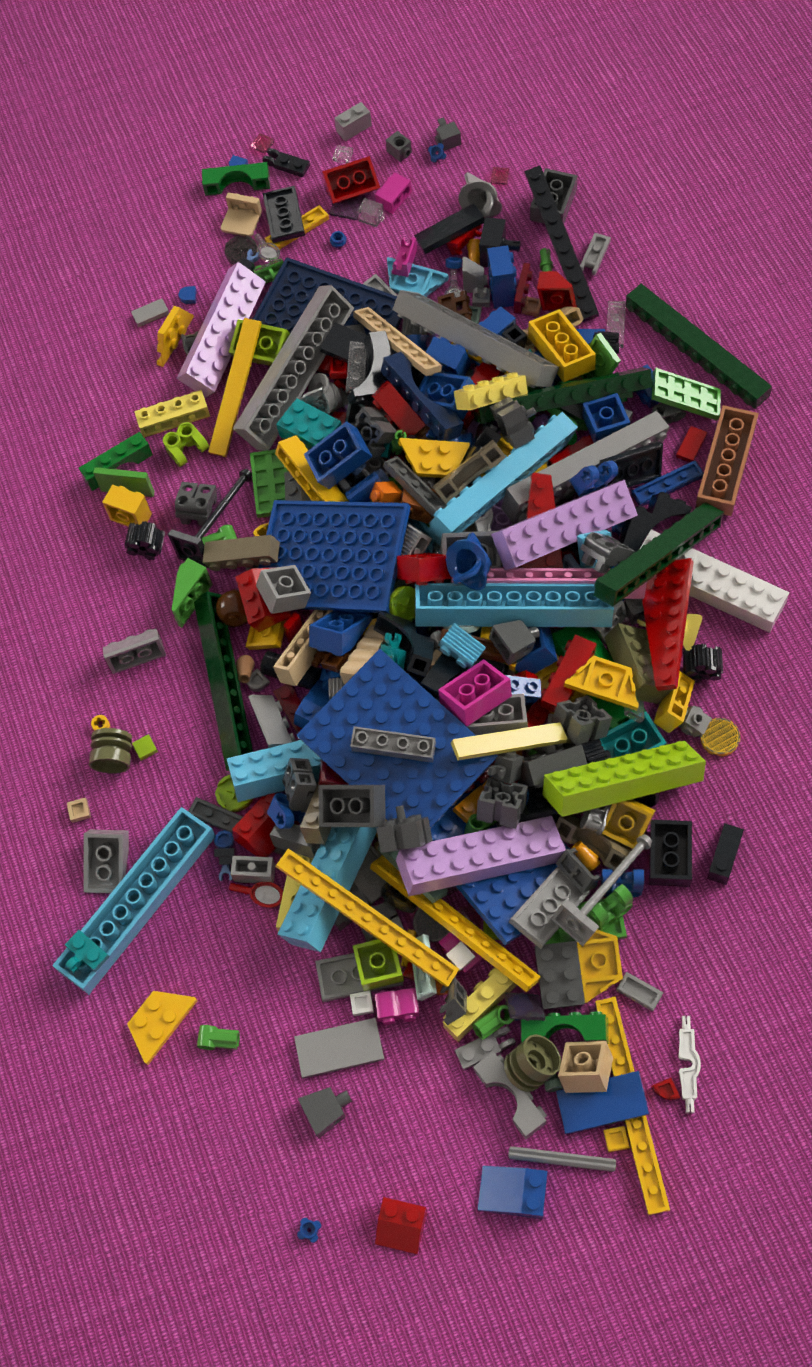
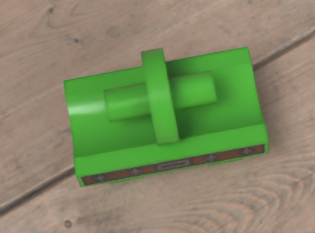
[253,258,283,284]

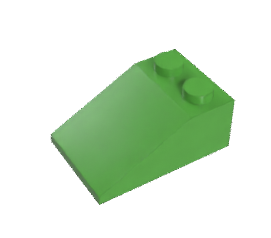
[172,558,213,628]

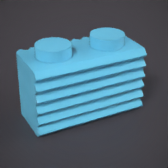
[438,623,486,669]

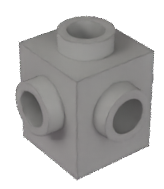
[678,705,712,737]

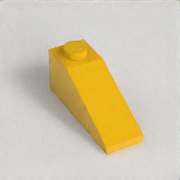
[654,671,695,733]

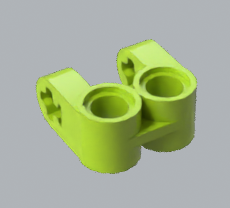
[163,422,209,467]

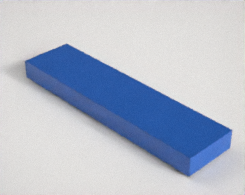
[631,461,704,506]

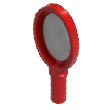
[229,882,283,908]

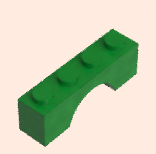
[202,162,270,196]
[79,432,153,491]
[521,1011,609,1044]

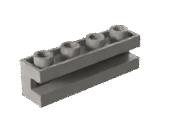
[350,726,436,763]

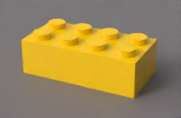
[528,309,596,382]

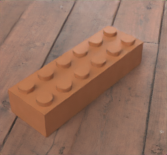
[695,405,759,516]

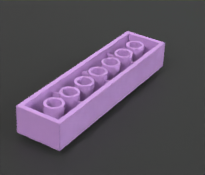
[176,262,266,398]
[491,480,638,570]
[396,816,566,896]

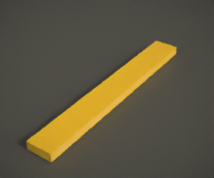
[208,318,262,457]

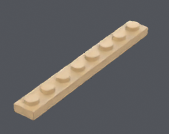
[353,307,442,376]

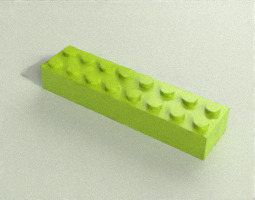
[543,741,706,817]

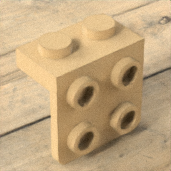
[221,193,262,237]

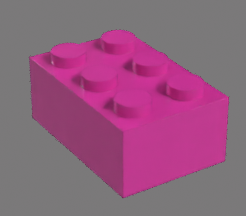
[438,659,512,727]

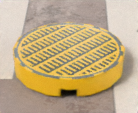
[700,718,740,757]

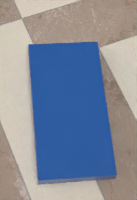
[556,1071,650,1135]

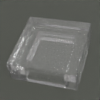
[333,145,353,164]

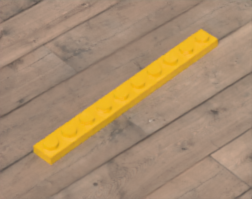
[275,848,459,987]
[370,855,541,992]
[595,997,670,1216]

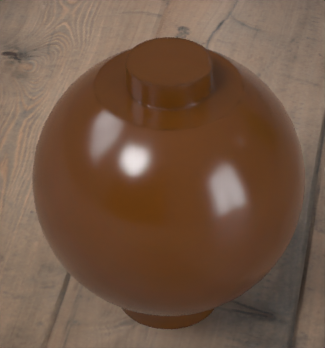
[216,589,248,627]

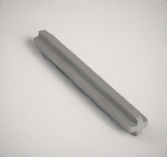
[508,1146,616,1172]

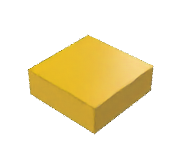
[603,1126,630,1153]

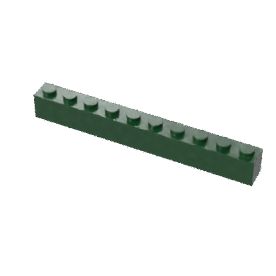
[626,283,772,409]
[473,367,653,424]
[594,502,724,607]
[194,591,253,771]

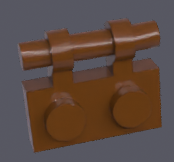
[437,290,472,321]
[311,643,357,673]

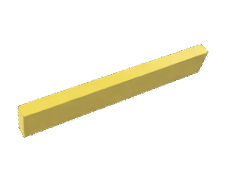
[451,722,568,761]

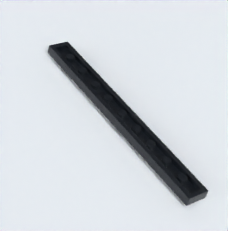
[524,166,599,322]

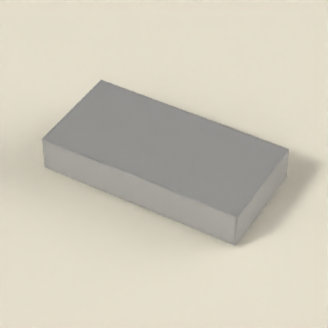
[131,298,169,327]
[616,972,663,1012]

